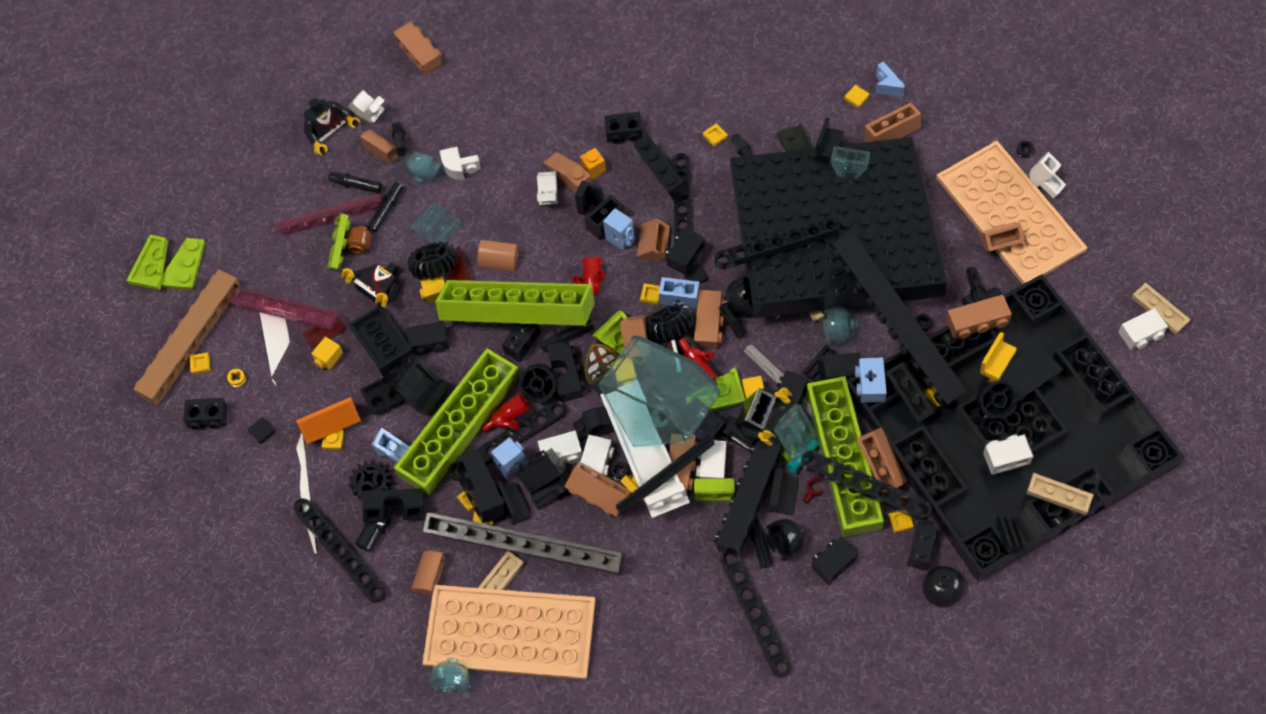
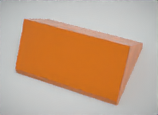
[296,397,361,444]

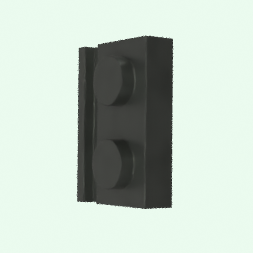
[777,124,814,151]

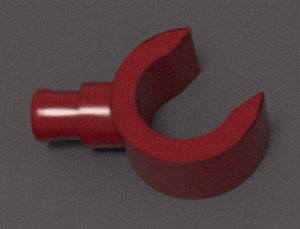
[802,477,823,504]

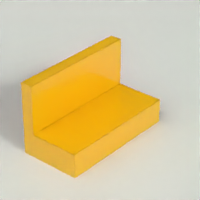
[980,332,1017,379]

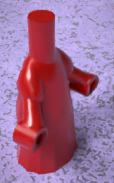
[572,257,606,307]
[678,338,718,388]
[481,393,531,433]

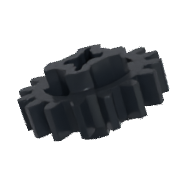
[349,460,392,501]

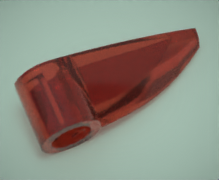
[451,247,471,281]

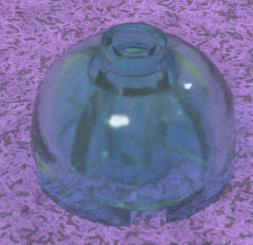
[405,151,442,183]
[823,307,858,345]
[428,658,470,693]

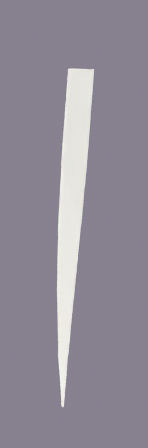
[260,307,317,554]

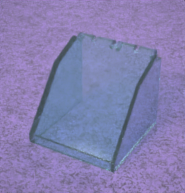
[599,335,720,447]

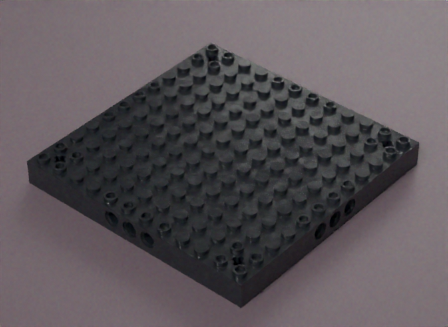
[847,274,1184,582]

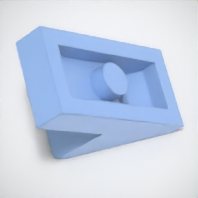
[876,61,905,97]
[371,428,410,463]

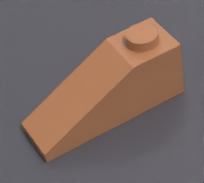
[543,152,592,193]

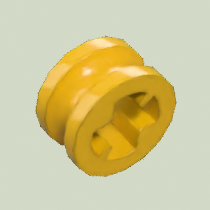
[227,369,246,387]

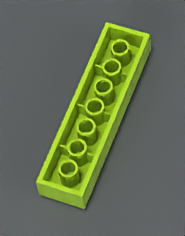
[435,280,595,326]
[394,348,520,497]
[806,376,884,537]

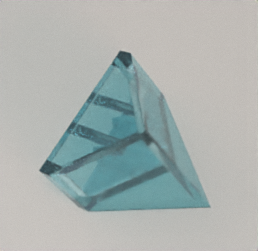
[831,146,871,183]

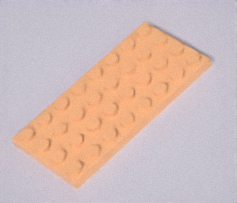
[936,141,1087,284]
[423,585,596,680]

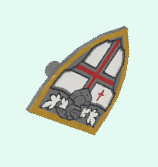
[584,343,620,384]

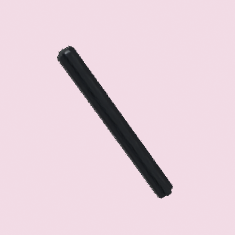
[615,435,715,515]

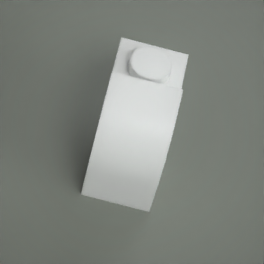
[348,91,385,123]
[440,147,481,180]
[1029,152,1066,198]
[537,171,558,205]

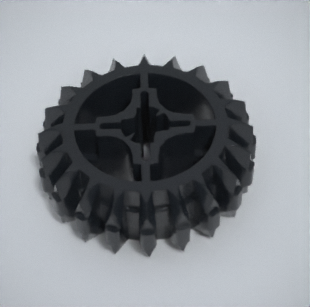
[407,241,458,281]
[645,304,694,342]

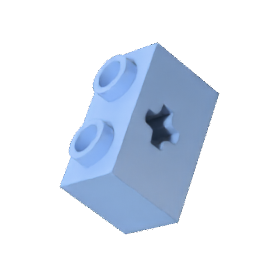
[603,209,635,250]
[659,277,700,309]
[855,357,886,403]
[491,437,526,480]

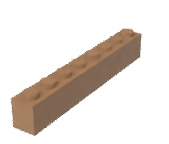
[133,269,241,406]

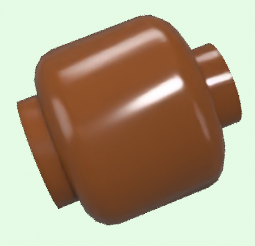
[346,226,372,254]

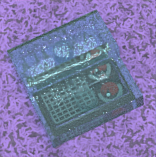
[409,202,463,244]
[774,404,818,461]

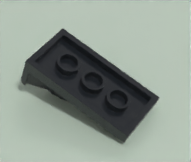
[348,305,415,377]

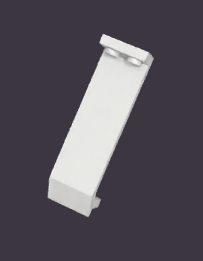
[600,380,690,518]

